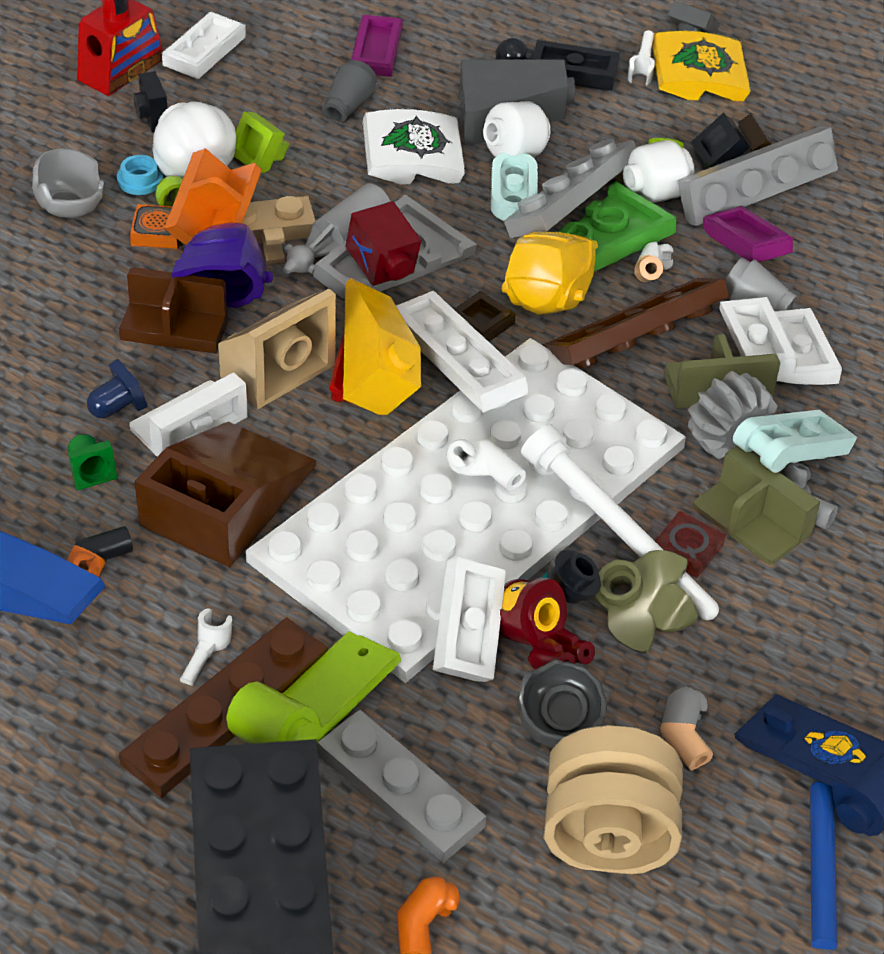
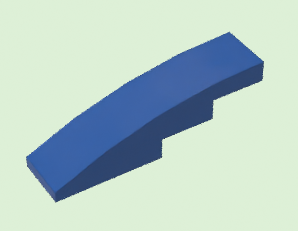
[0,531,105,624]

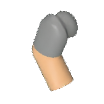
[660,686,713,771]

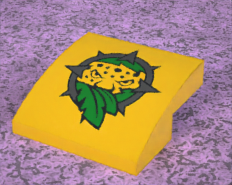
[652,31,751,101]

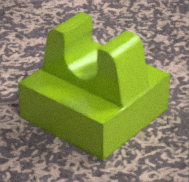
[234,111,290,173]

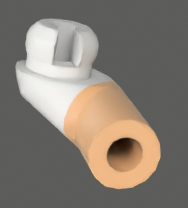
[634,241,673,282]

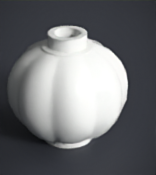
[153,102,236,178]

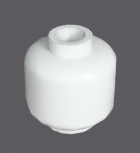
[483,101,551,158]
[623,140,694,204]

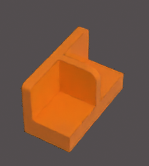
[164,148,262,245]

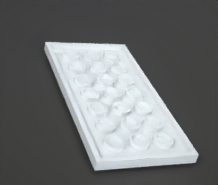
[246,338,686,683]

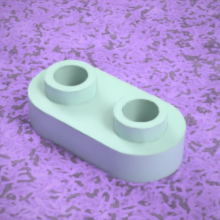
[490,152,537,221]

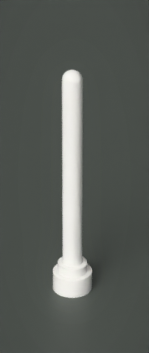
[521,423,719,620]

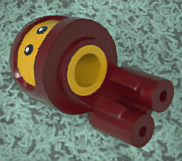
[499,578,595,669]

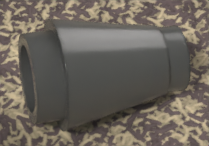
[322,60,376,123]

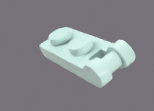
[733,410,858,473]

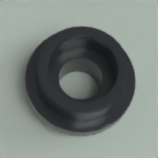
[547,550,601,604]

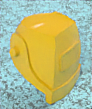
[502,232,598,315]

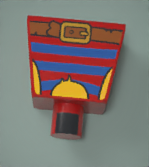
[77,0,163,97]

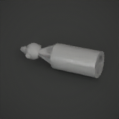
[282,183,390,274]

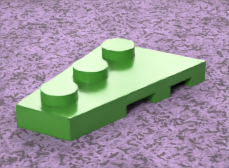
[558,181,676,272]

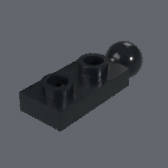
[495,38,620,91]

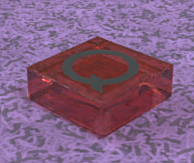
[654,511,726,578]

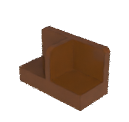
[119,267,228,354]

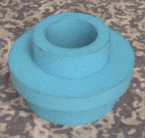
[117,155,163,195]

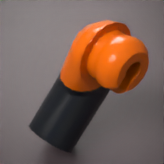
[67,526,133,577]

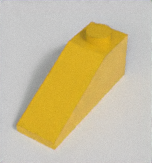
[343,278,421,415]

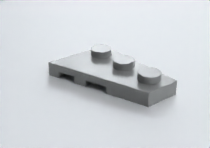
[313,194,477,300]

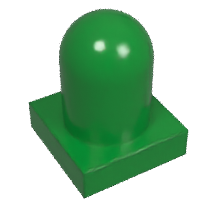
[68,434,118,491]

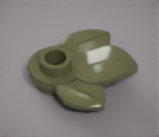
[595,550,698,654]

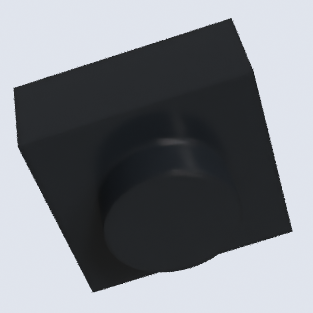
[133,71,168,133]
[691,112,750,169]

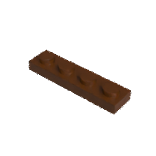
[542,278,730,369]
[119,617,328,798]

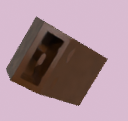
[135,421,316,568]

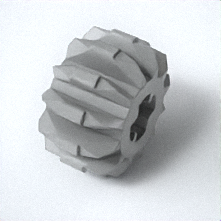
[687,371,778,459]

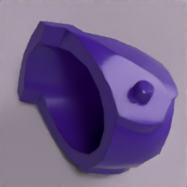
[172,223,273,308]

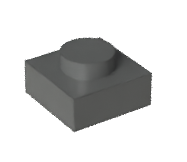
[668,0,720,34]

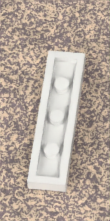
[396,291,528,413]

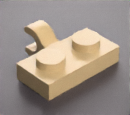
[242,196,316,264]

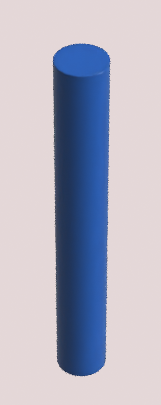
[810,781,837,950]

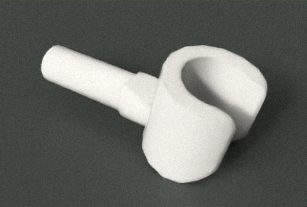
[628,31,655,85]
[180,608,232,686]

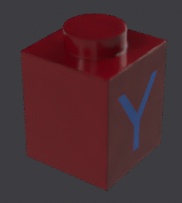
[345,201,422,286]

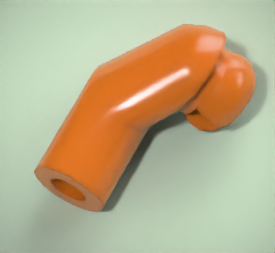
[396,876,460,954]

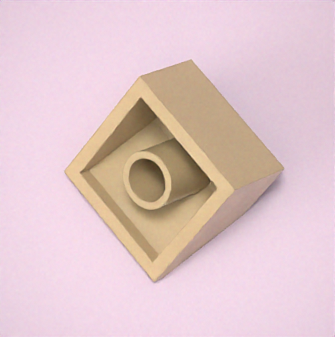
[218,289,336,410]

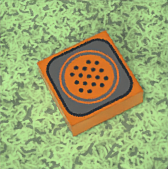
[130,204,179,249]

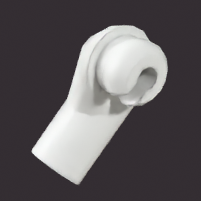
[446,439,526,491]

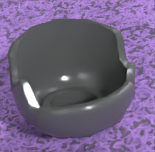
[517,659,607,749]

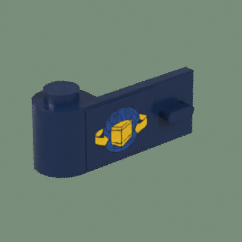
[735,694,884,836]

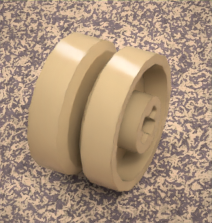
[544,725,683,874]

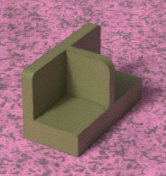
[664,334,781,409]
[693,445,820,565]

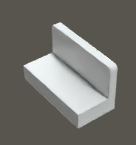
[129,372,247,457]

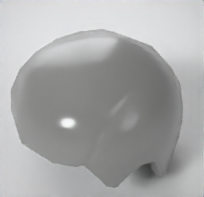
[32,148,104,218]

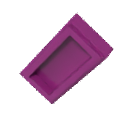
[351,15,403,77]
[703,206,793,262]

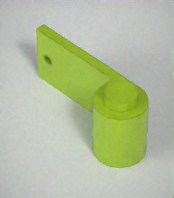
[227,631,401,744]

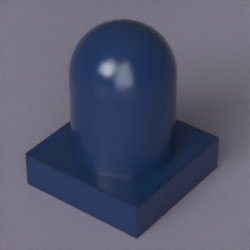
[87,359,148,418]

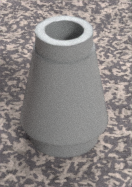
[725,257,797,311]

